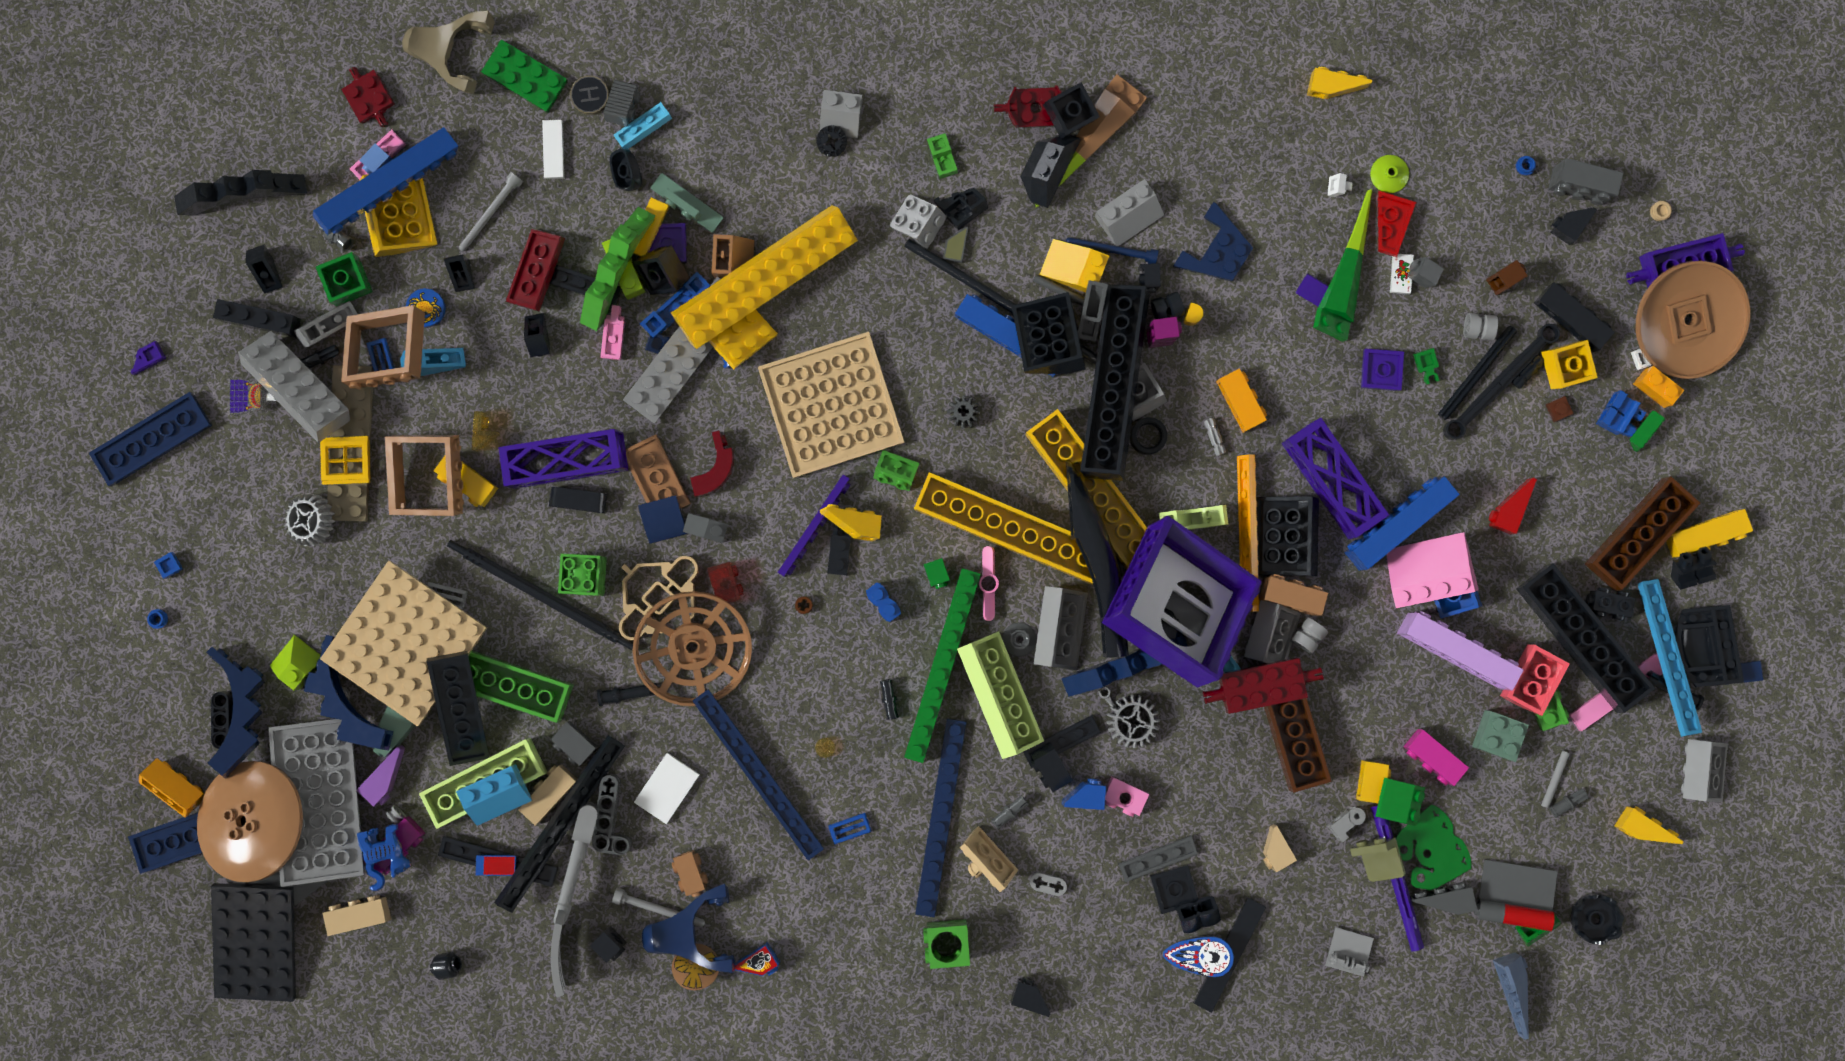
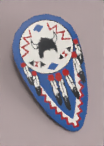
[1163,937,1234,977]

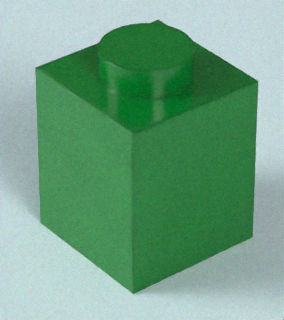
[923,558,950,589]

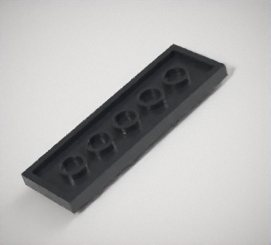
[427,651,489,766]

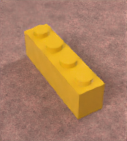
[1666,509,1753,558]

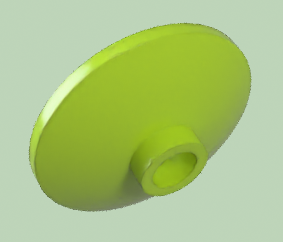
[1370,155,1409,193]

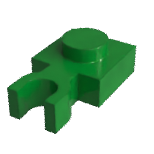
[1413,348,1440,385]

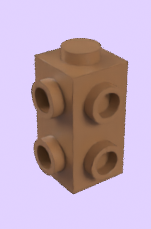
[672,850,709,897]

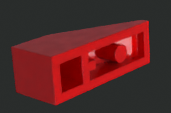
[1489,478,1537,535]

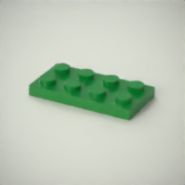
[481,39,568,113]

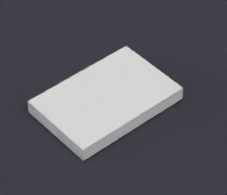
[634,753,700,824]

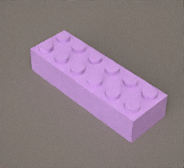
[1397,611,1523,691]

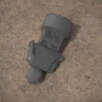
[319,225,354,251]

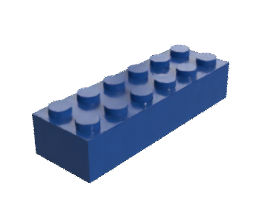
[1344,476,1460,571]

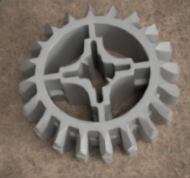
[283,493,335,546]
[1106,695,1160,748]

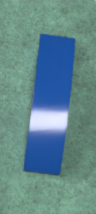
[640,272,710,338]

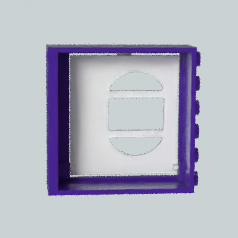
[1102,516,1262,688]

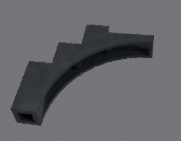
[174,170,307,216]

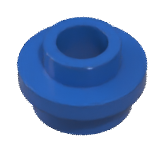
[1516,156,1536,176]
[147,609,168,629]

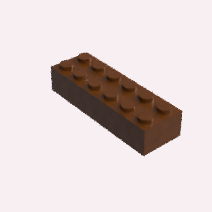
[1585,476,1700,591]
[1264,698,1332,793]

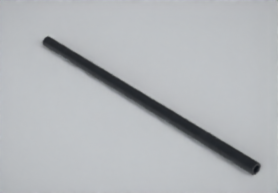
[904,239,1097,365]

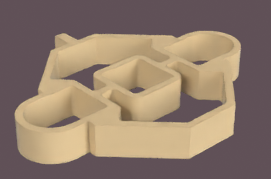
[619,556,699,640]

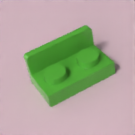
[873,450,919,491]
[1534,689,1569,731]

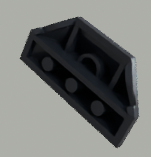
[1020,135,1081,208]

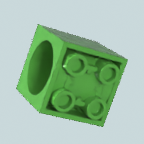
[558,554,607,596]
[923,919,970,969]

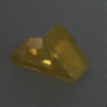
[472,411,500,452]

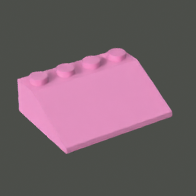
[1386,532,1479,608]

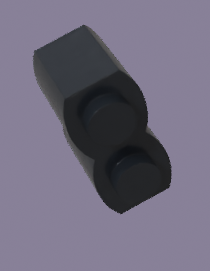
[1176,896,1221,933]

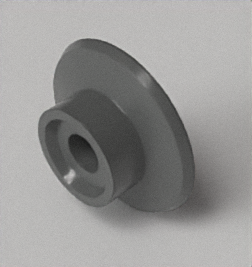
[1002,622,1036,657]

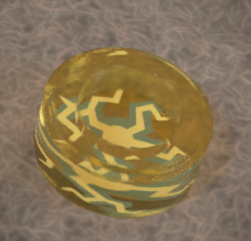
[815,738,835,758]

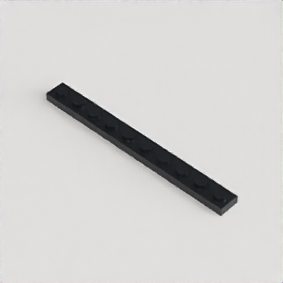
[494,735,625,913]

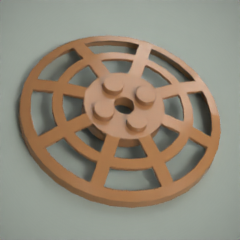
[632,591,752,706]

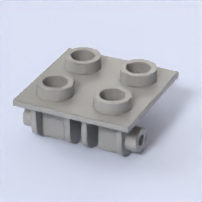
[1325,927,1374,977]

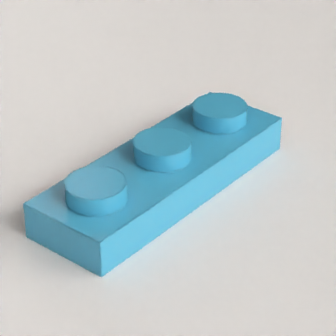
[614,102,672,149]

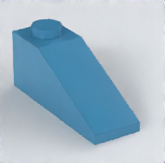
[400,348,466,376]

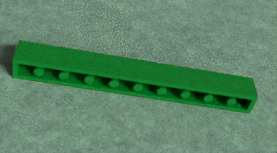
[904,568,981,763]

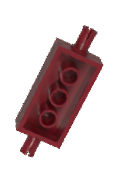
[1202,658,1324,714]

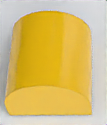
[1183,303,1203,326]

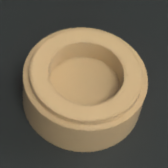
[1650,201,1672,221]

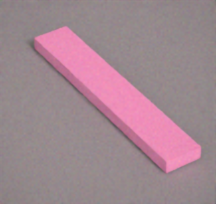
[1569,652,1663,731]

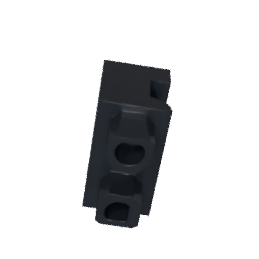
[1671,546,1717,590]

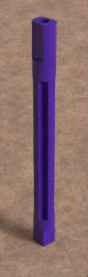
[1371,804,1424,951]

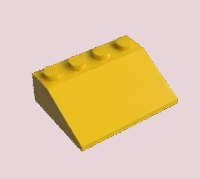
[359,174,437,257]

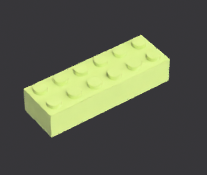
[957,632,1044,759]
[419,738,547,829]

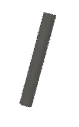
[1033,274,1084,305]

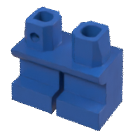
[1596,390,1646,437]

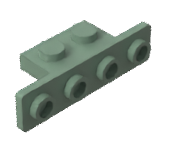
[651,173,723,233]

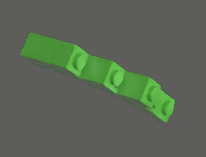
[580,207,655,331]

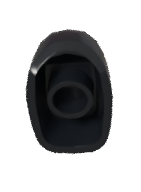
[610,148,643,192]

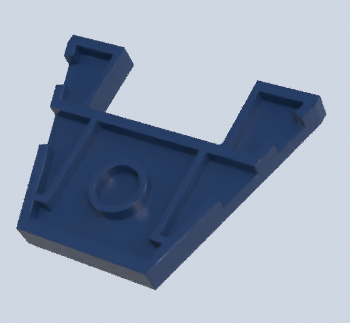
[1173,202,1253,282]

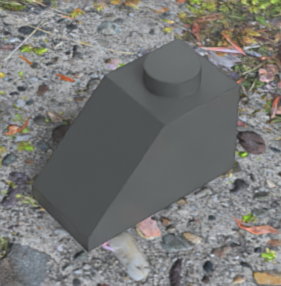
[683,513,728,543]

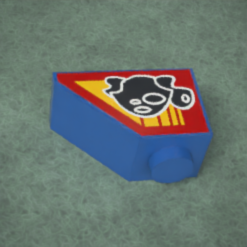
[735,942,780,976]

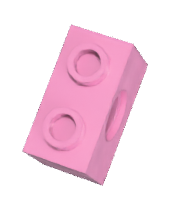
[1105,776,1149,817]

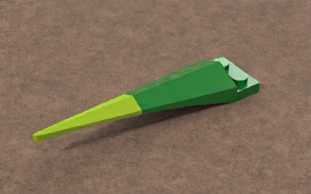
[1313,189,1372,342]

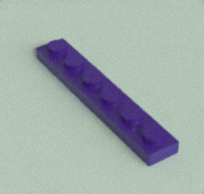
[778,475,851,577]

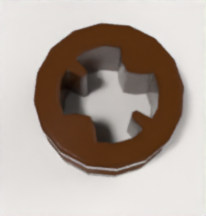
[795,596,813,614]

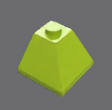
[270,635,321,690]

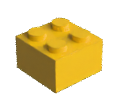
[1541,340,1598,389]

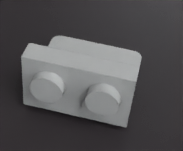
[890,195,947,249]

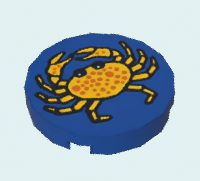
[406,288,446,328]

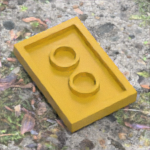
[708,310,778,370]

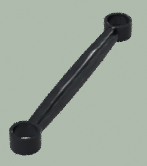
[1443,324,1560,440]

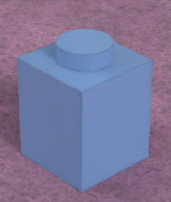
[359,143,393,174]

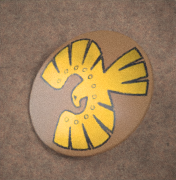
[672,944,719,990]

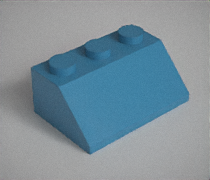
[456,764,532,826]

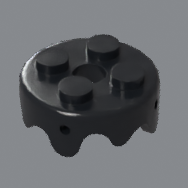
[1570,893,1624,945]

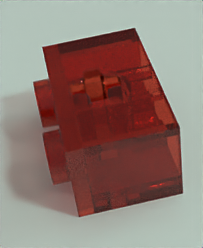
[707,562,744,604]

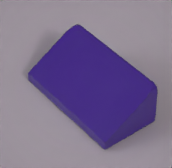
[1296,273,1329,307]

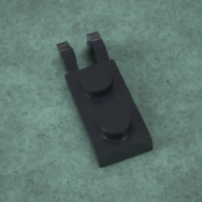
[827,524,851,576]

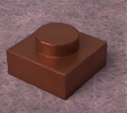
[1546,396,1573,422]

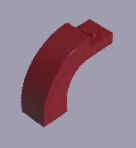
[690,430,734,498]

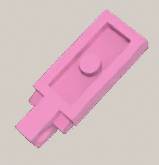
[601,305,625,360]

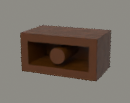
[1486,260,1528,295]

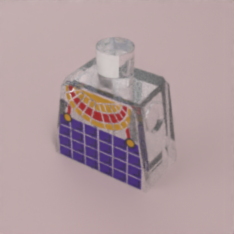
[230,378,278,417]

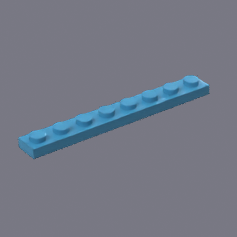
[1637,579,1703,737]

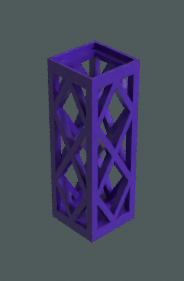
[1281,418,1389,539]
[498,429,629,489]

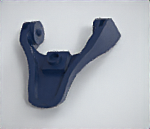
[642,884,735,973]

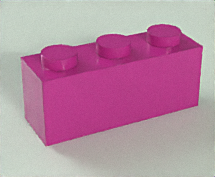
[1403,729,1469,786]

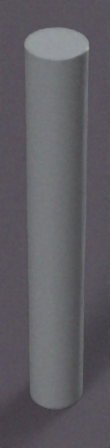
[1541,751,1570,809]

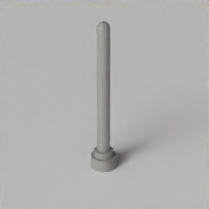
[459,172,523,251]
[612,887,705,927]

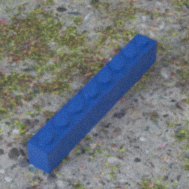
[313,127,458,235]

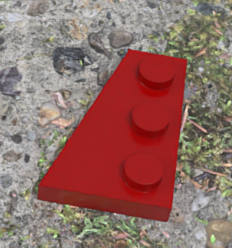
[1378,191,1416,258]

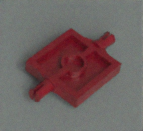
[341,67,395,127]

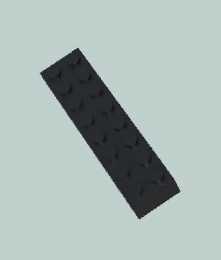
[1516,563,1656,713]

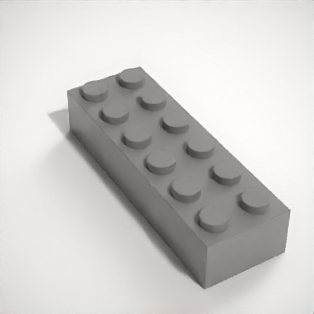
[238,331,350,443]

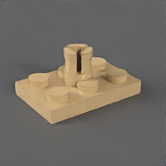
[960,826,1018,892]

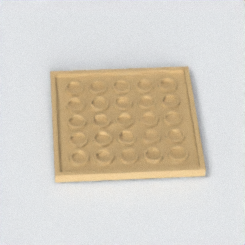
[758,332,904,478]
[320,560,488,727]

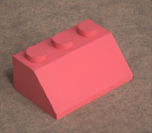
[1500,644,1570,716]

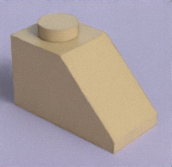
[1263,824,1297,872]

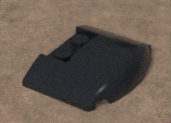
[1676,605,1744,687]

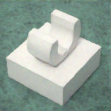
[1328,173,1352,197]

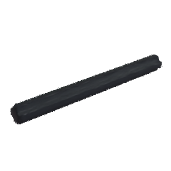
[1438,326,1517,420]

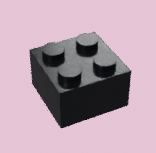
[1043,82,1100,139]

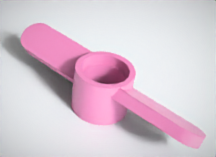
[979,546,999,621]

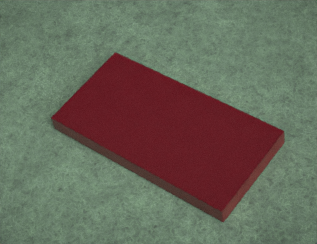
[506,229,565,312]

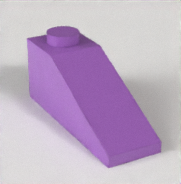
[357,746,405,807]

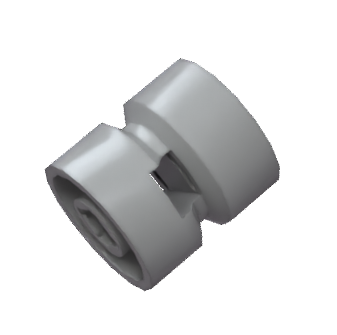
[1463,313,1498,341]
[1291,617,1328,654]

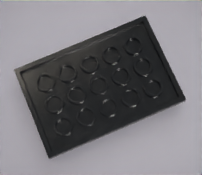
[211,883,296,1002]

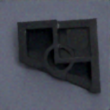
[934,188,988,231]

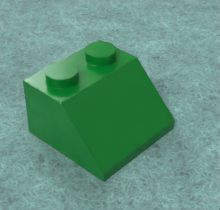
[1375,778,1425,826]

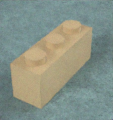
[518,764,578,826]
[323,894,391,936]

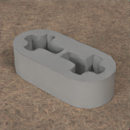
[1030,872,1067,896]

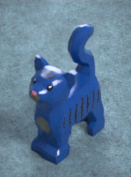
[357,823,411,891]

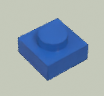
[154,552,183,579]

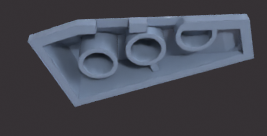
[1493,953,1529,1040]

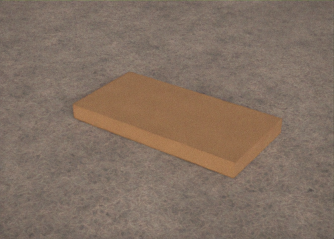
[626,434,691,509]

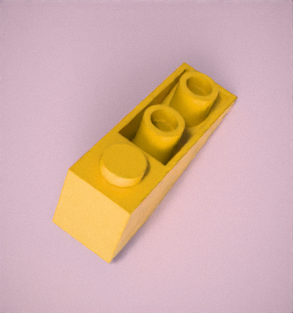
[1307,67,1372,99]
[820,504,882,542]
[1614,806,1683,844]

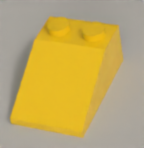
[1040,239,1109,293]

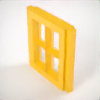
[320,436,370,485]

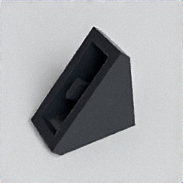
[444,255,475,292]

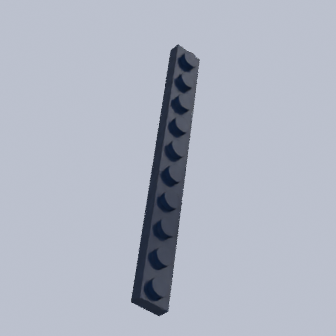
[692,689,824,860]
[915,719,966,918]

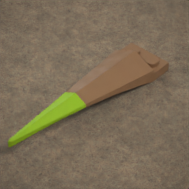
[1036,74,1147,207]

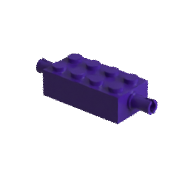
[1626,233,1745,288]

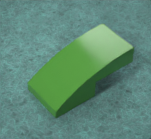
[927,133,958,179]

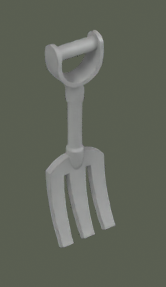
[551,802,598,997]

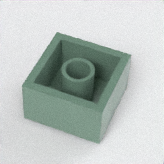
[1472,710,1529,762]

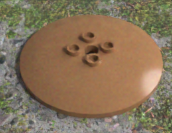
[1636,261,1750,379]
[197,761,303,882]

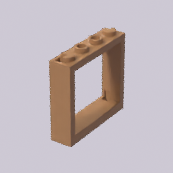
[341,305,425,390]
[385,435,464,516]

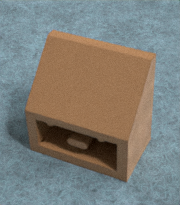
[712,234,755,278]

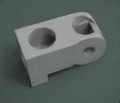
[1327,807,1366,842]

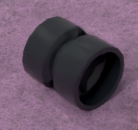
[1151,292,1185,319]

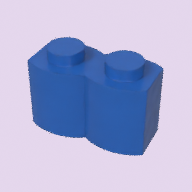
[866,583,901,622]

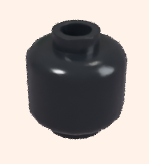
[430,952,462,980]

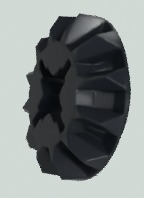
[816,125,847,157]

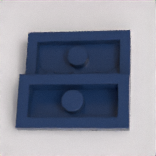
[638,495,688,544]

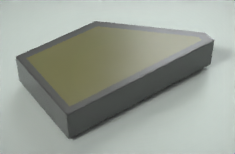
[943,227,969,263]

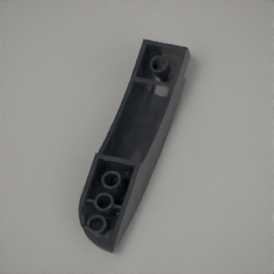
[1066,461,1129,658]

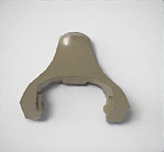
[402,10,495,94]

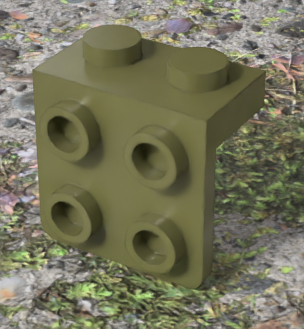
[1350,837,1406,882]

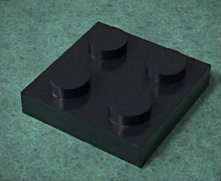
[1149,864,1198,914]

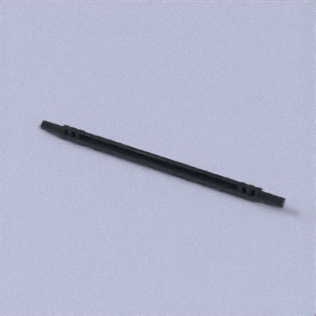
[447,540,633,651]

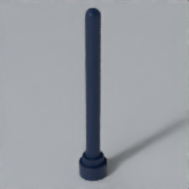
[1066,237,1159,264]

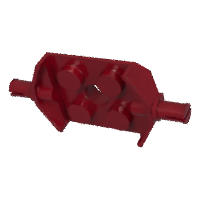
[994,85,1062,128]

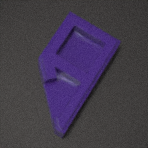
[131,341,166,375]

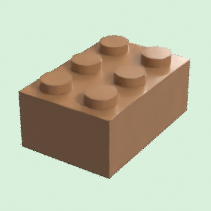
[1259,574,1328,616]

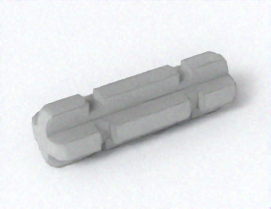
[1204,418,1226,456]

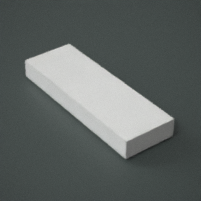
[542,120,565,179]

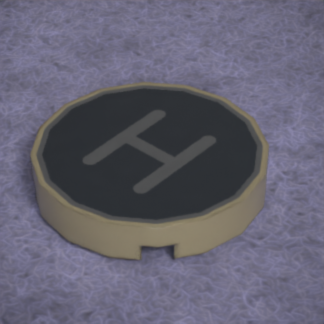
[570,76,609,115]

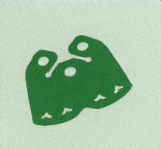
[1396,805,1472,890]

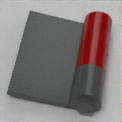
[1474,859,1558,931]

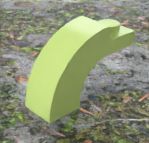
[1159,505,1229,530]

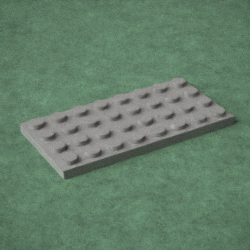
[269,719,365,887]

